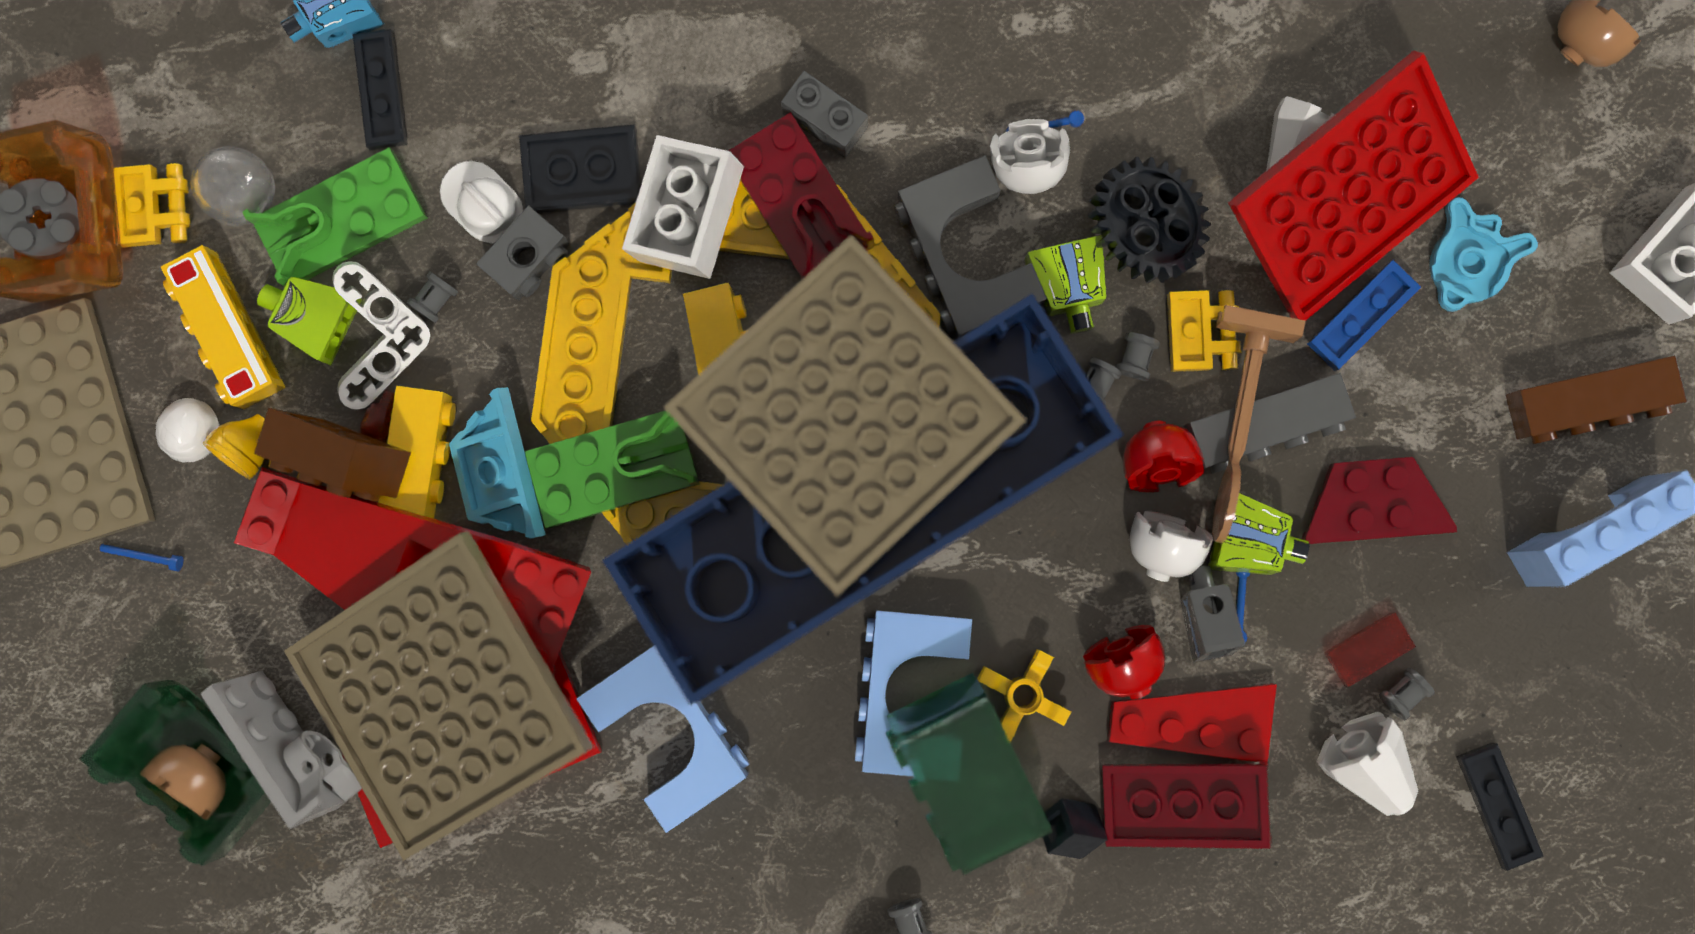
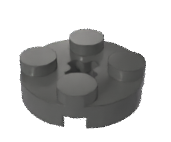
[0,179,84,260]

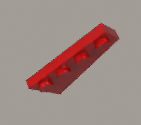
[1107,683,1277,762]

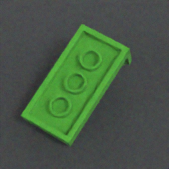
[242,148,427,286]
[524,410,700,528]

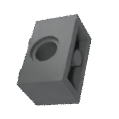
[781,71,868,159]
[476,205,570,301]

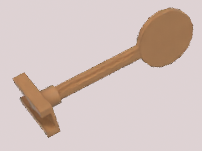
[1212,305,1305,543]

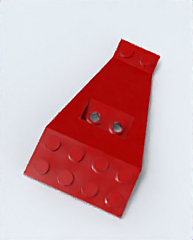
[234,467,591,672]

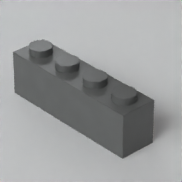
[1183,373,1356,474]

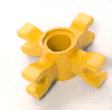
[976,649,1071,743]

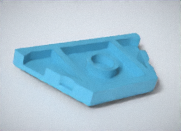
[449,387,546,538]

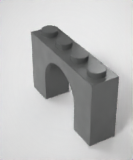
[894,155,1047,340]

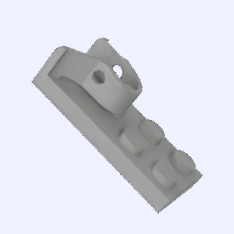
[201,671,362,829]

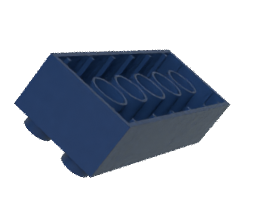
[602,294,1123,705]

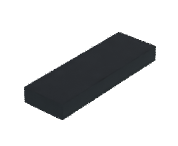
[352,29,408,150]
[1456,742,1543,871]

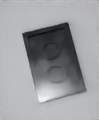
[519,124,641,213]

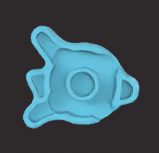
[1429,197,1538,312]

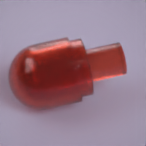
[360,389,395,441]

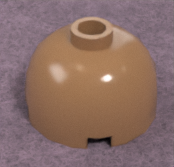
[1558,0,1641,67]
[139,744,227,821]

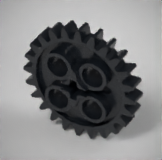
[1088,157,1211,283]

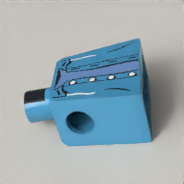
[280,0,384,48]

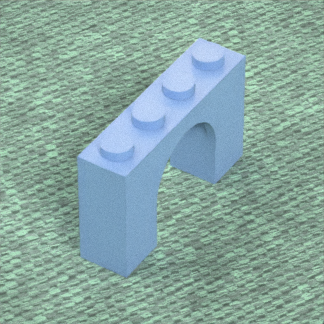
[1507,470,1695,587]
[855,610,972,781]
[577,646,750,833]

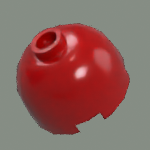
[1123,421,1204,492]
[1083,625,1165,699]

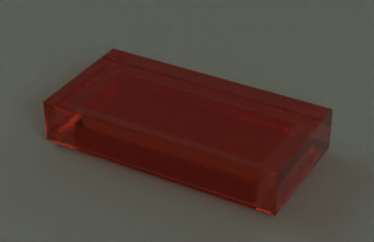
[1324,612,1416,687]

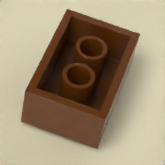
[254,408,411,502]

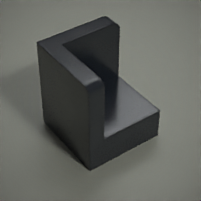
[1036,798,1108,859]

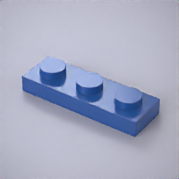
[1307,260,1421,371]

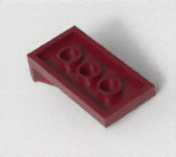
[728,112,874,280]
[1102,760,1272,849]

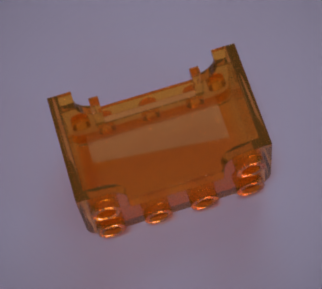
[0,120,123,303]

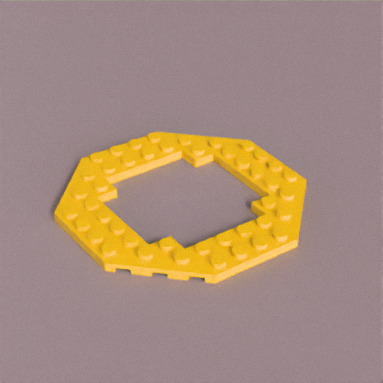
[531,182,941,545]

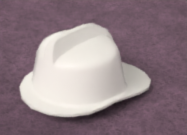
[440,161,523,244]

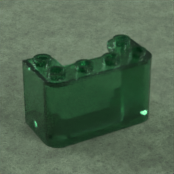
[885,673,1052,876]
[79,680,271,866]

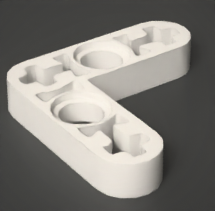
[332,261,430,410]

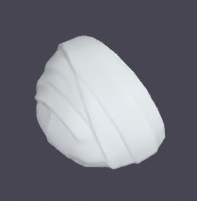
[155,398,219,462]

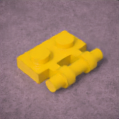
[112,163,191,247]
[1167,290,1241,372]

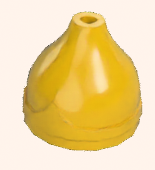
[203,414,265,480]

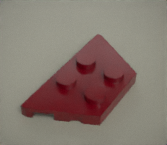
[1302,457,1457,544]

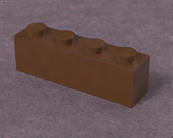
[1505,356,1687,444]

